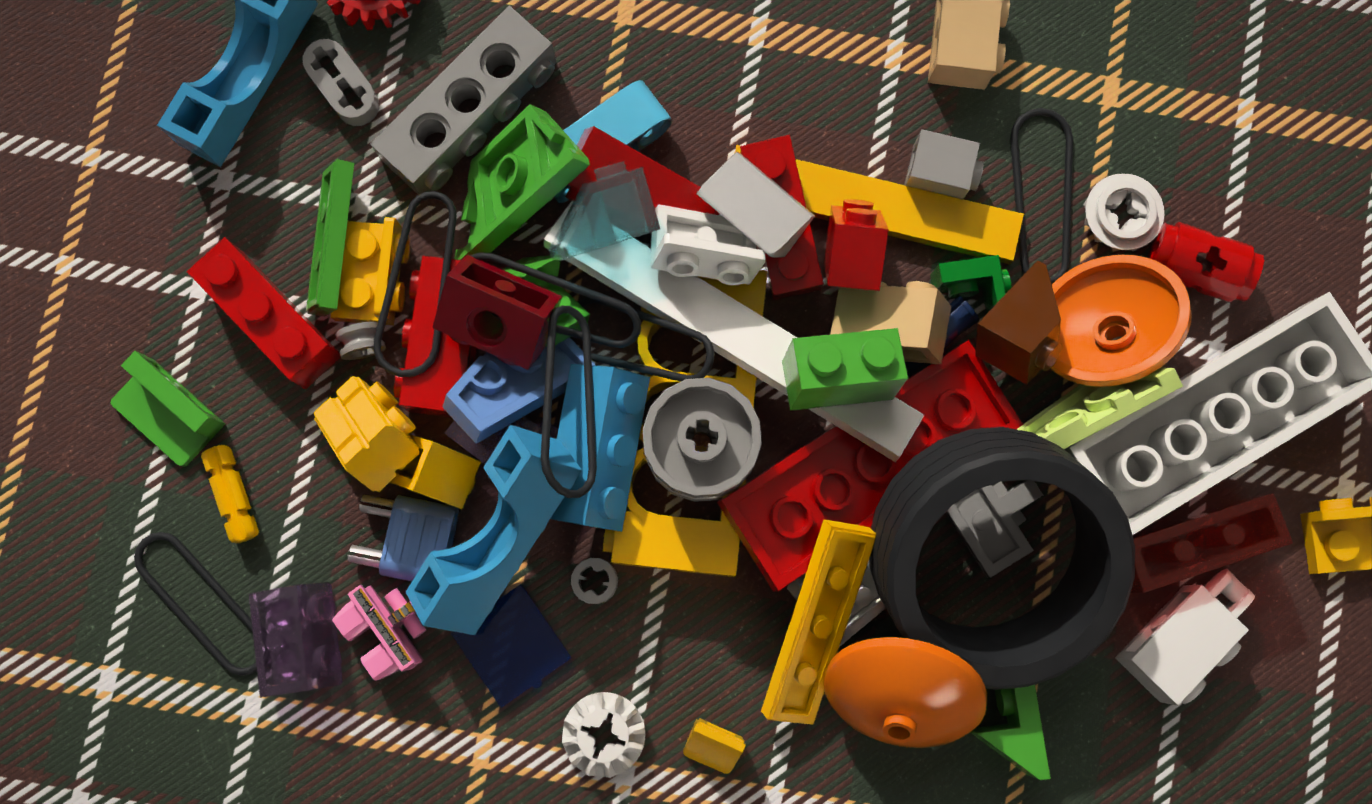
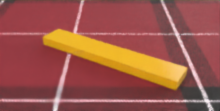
[734,145,1024,265]

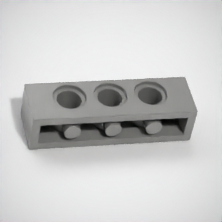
[370,5,556,195]

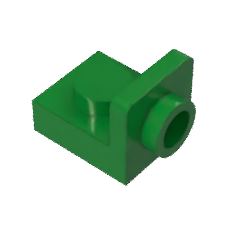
[930,255,1012,314]

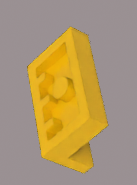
[330,217,410,326]
[1300,497,1372,574]

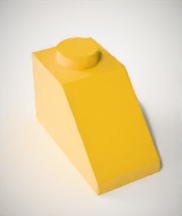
[389,435,481,509]

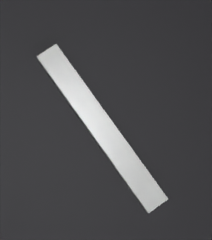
[544,201,924,462]

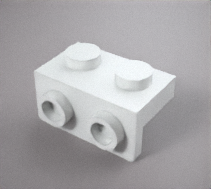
[651,204,765,285]

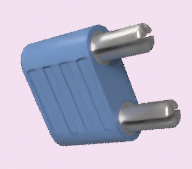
[348,495,459,582]

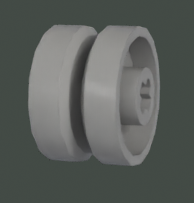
[643,378,762,502]

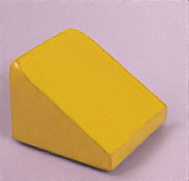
[683,718,746,774]

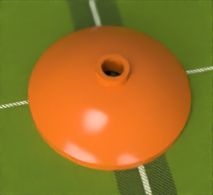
[1051,255,1192,387]
[824,637,987,748]

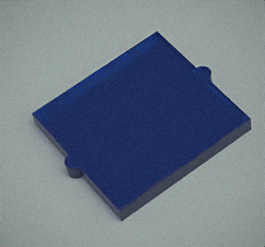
[451,584,572,708]

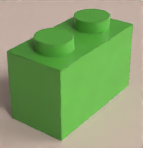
[782,328,908,411]

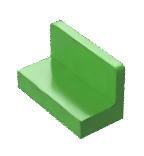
[110,351,225,467]

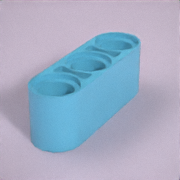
[554,80,673,203]

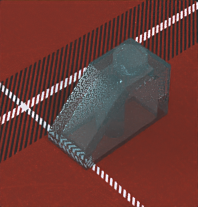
[549,161,660,261]

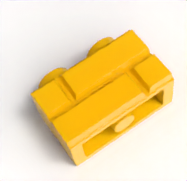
[313,376,420,492]

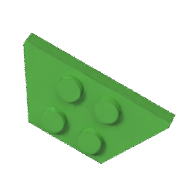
[455,104,590,261]

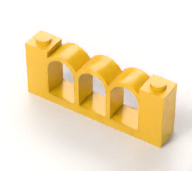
[603,270,767,577]

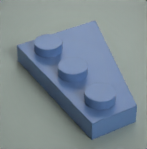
[443,337,596,444]

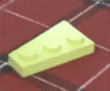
[1017,367,1183,449]

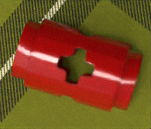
[1147,222,1264,303]

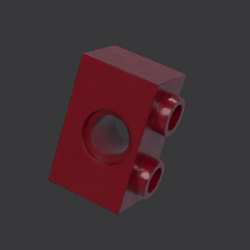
[432,255,563,370]

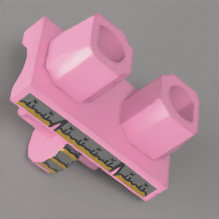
[332,585,426,681]

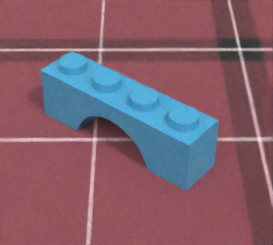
[157,0,318,167]
[406,425,582,635]

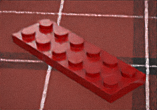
[717,340,1023,592]

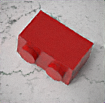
[824,199,889,291]

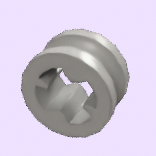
[335,322,386,360]
[571,558,618,604]

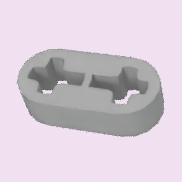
[303,39,379,126]

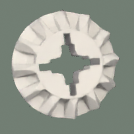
[1083,174,1164,252]
[562,692,645,778]

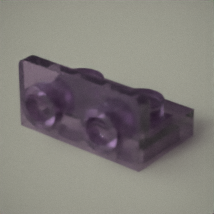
[249,582,343,698]

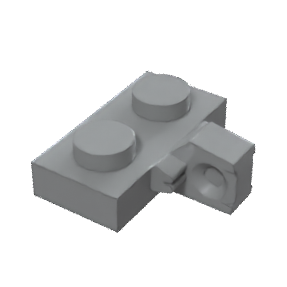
[945,480,1043,578]

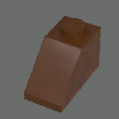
[975,260,1062,385]

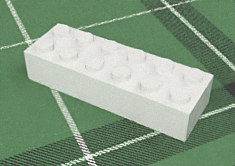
[1064,292,1372,535]

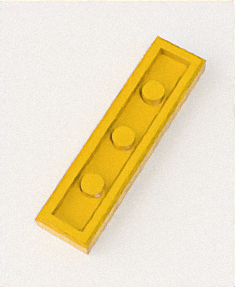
[761,519,876,725]

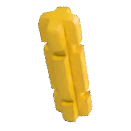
[201,445,259,543]

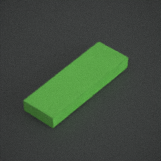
[306,159,354,317]

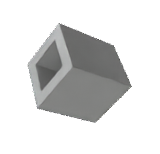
[904,129,984,199]

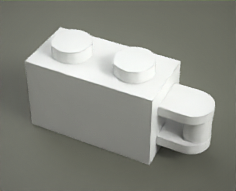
[1115,569,1255,706]

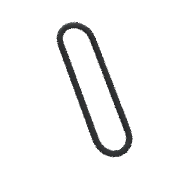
[134,532,269,676]

